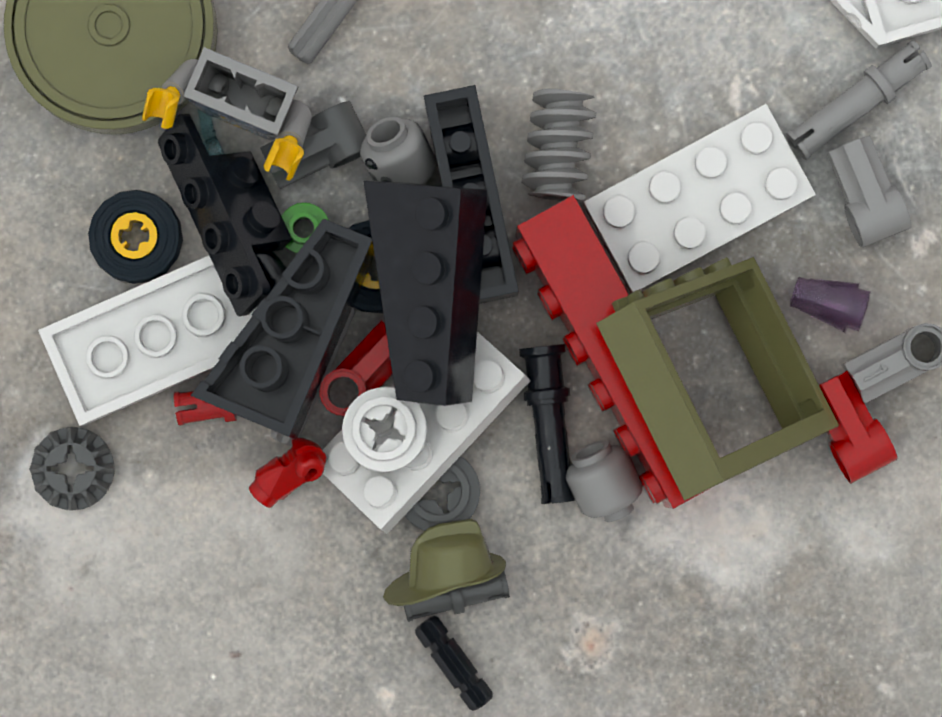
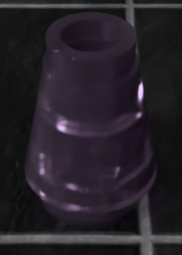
[790,277,871,333]

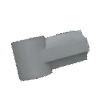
[827,135,911,248]
[842,323,942,404]

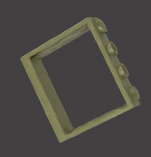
[596,257,839,501]

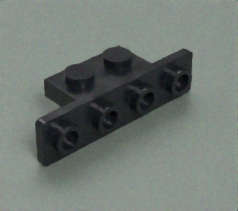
[158,114,292,317]

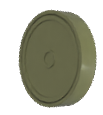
[4,0,217,135]

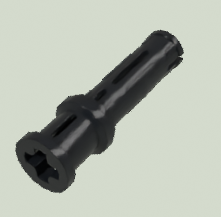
[519,344,575,504]

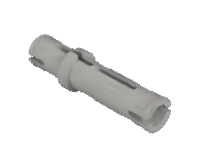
[786,40,932,160]

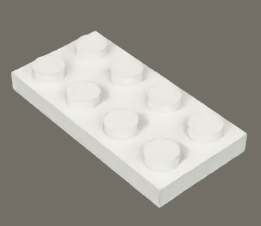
[583,104,816,293]
[38,255,257,426]
[323,332,530,534]

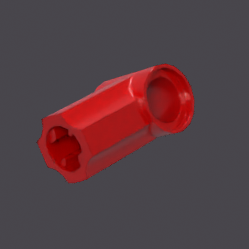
[319,320,393,417]
[819,371,898,484]

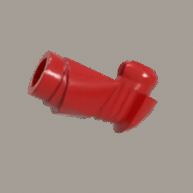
[249,438,327,508]

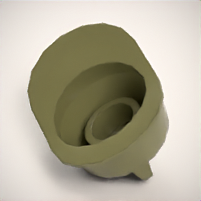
[383,519,506,606]

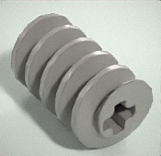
[521,89,596,202]

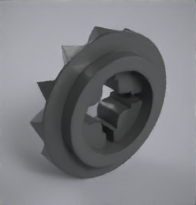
[29,427,114,510]
[405,456,480,531]

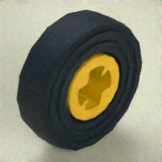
[88,190,183,284]

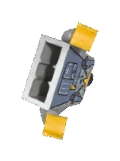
[142,47,312,181]

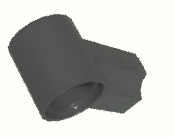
[260,101,366,189]

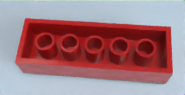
[512,195,707,509]

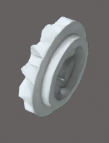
[342,387,428,473]

